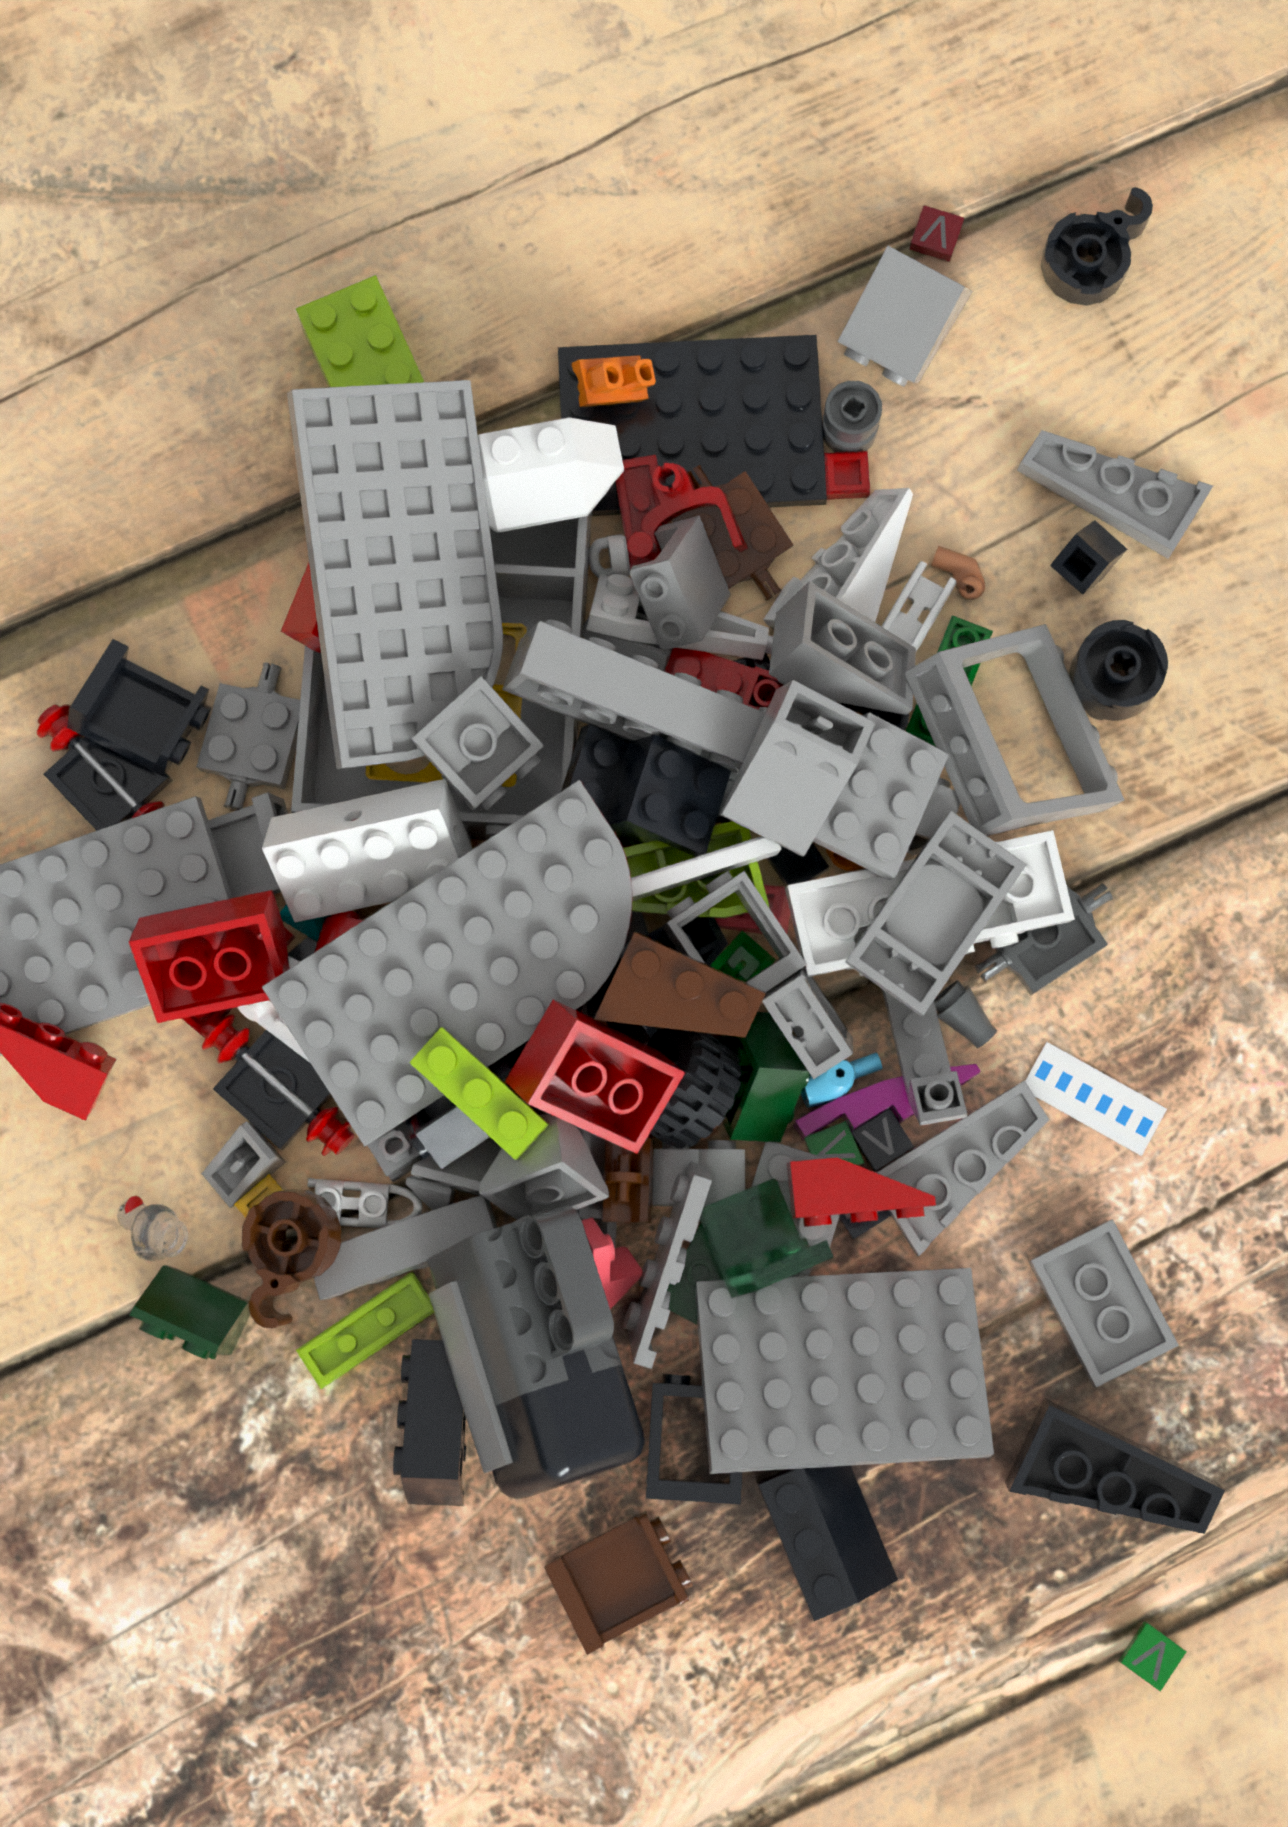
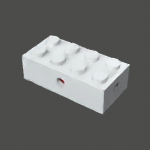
[262,779,473,922]

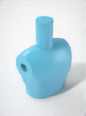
[801,1052,883,1108]

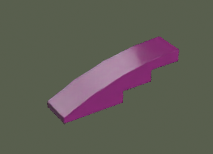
[793,1064,981,1141]

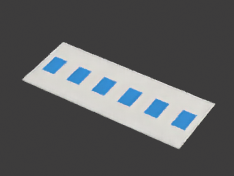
[1025,1042,1167,1156]

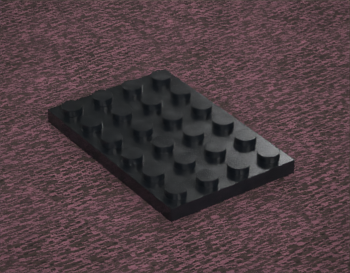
[558,335,827,516]

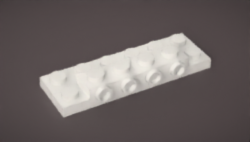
[785,830,1075,977]

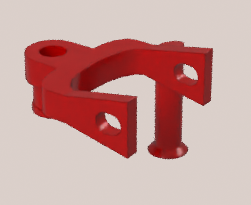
[627,463,748,561]

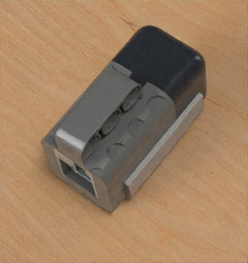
[427,1206,645,1499]

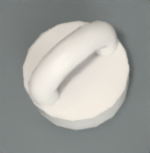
[588,534,630,578]

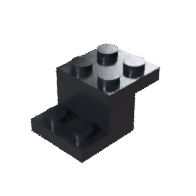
[561,724,731,857]

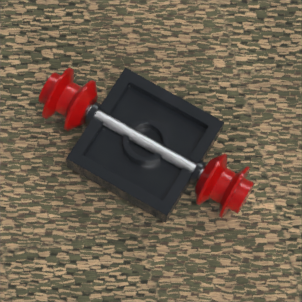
[37,704,173,831]
[201,1014,355,1156]

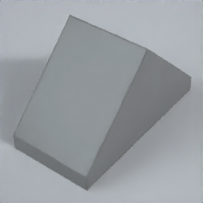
[201,1121,286,1208]

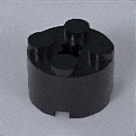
[1069,620,1168,721]

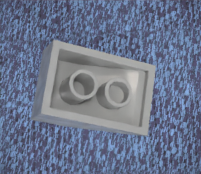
[769,581,916,715]

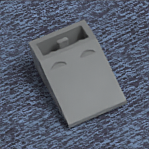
[720,680,876,856]

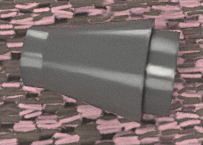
[934,980,997,1048]

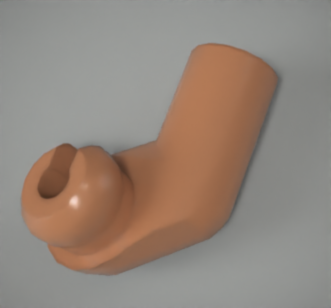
[931,546,985,600]

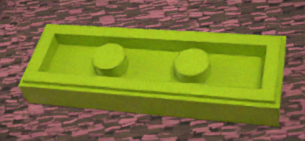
[296,1271,434,1389]

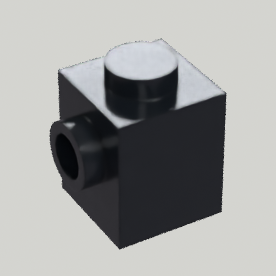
[1050,520,1128,595]

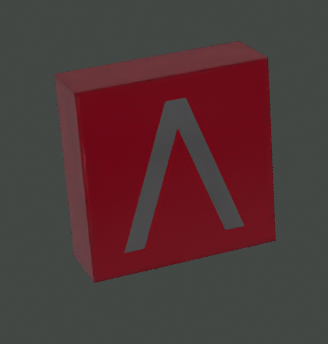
[909,205,964,262]

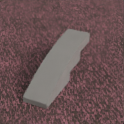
[314,1195,498,1300]

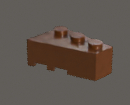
[594,932,766,1037]

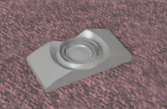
[845,811,1027,1017]

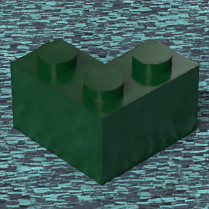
[720,1012,810,1143]

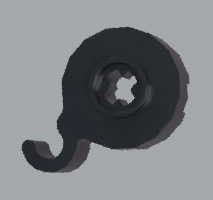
[1041,187,1153,306]

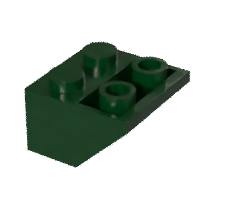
[130,1265,250,1360]

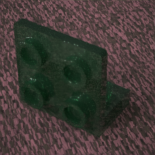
[700,1179,834,1298]

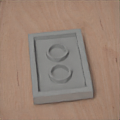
[813,713,949,880]
[1028,1219,1179,1388]

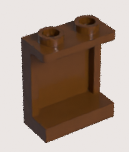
[544,1511,693,1655]

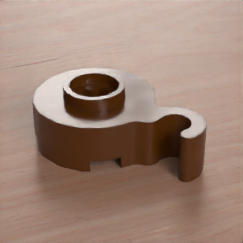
[241,1189,341,1329]

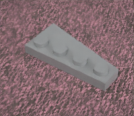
[1017,430,1213,559]
[876,1081,1049,1256]

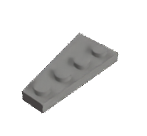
[623,1162,712,1369]

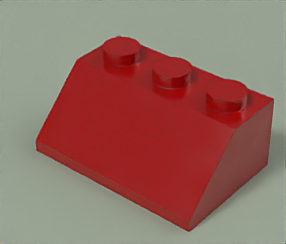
[128,890,290,1023]

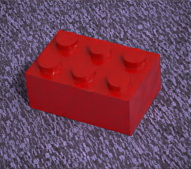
[505,999,685,1154]

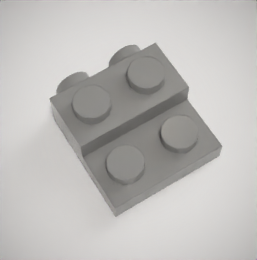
[411,676,544,810]

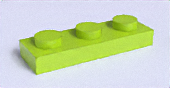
[409,1027,549,1160]

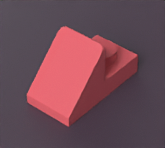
[581,1217,642,1310]

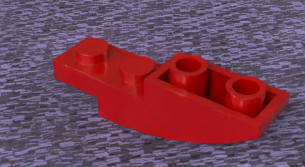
[664,647,839,710]

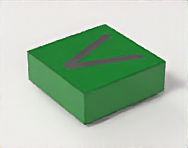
[804,1121,864,1166]
[1118,1621,1187,1692]

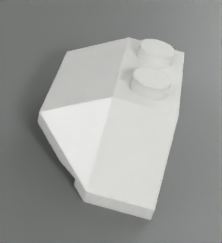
[478,417,624,533]

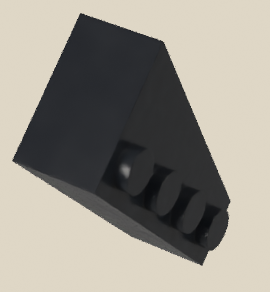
[1005,1398,1225,1534]

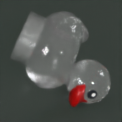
[117,1196,188,1261]

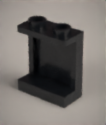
[67,639,211,776]

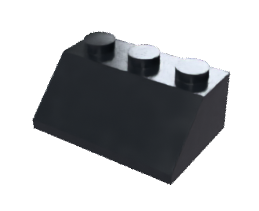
[756,1466,898,1621]

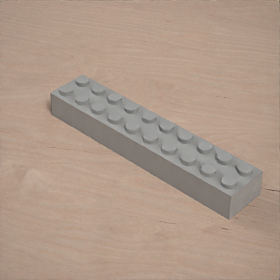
[502,620,960,855]

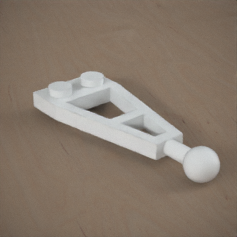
[586,573,773,660]

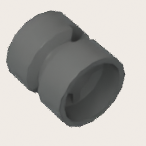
[822,381,882,453]

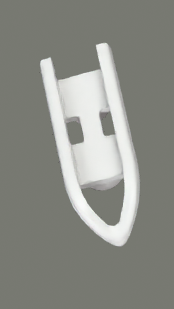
[882,561,956,651]
[307,1178,423,1229]

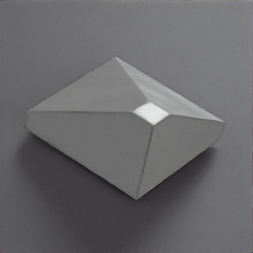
[406,1176,456,1210]

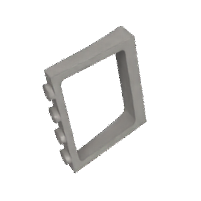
[904,624,1124,836]

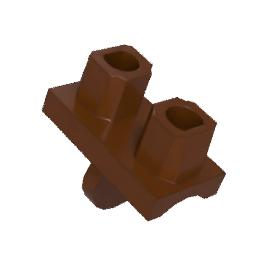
[602,1138,654,1223]

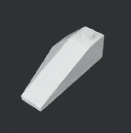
[763,488,913,629]

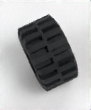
[647,1028,742,1148]

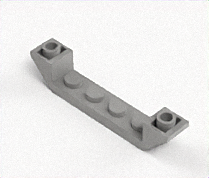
[882,989,967,1126]

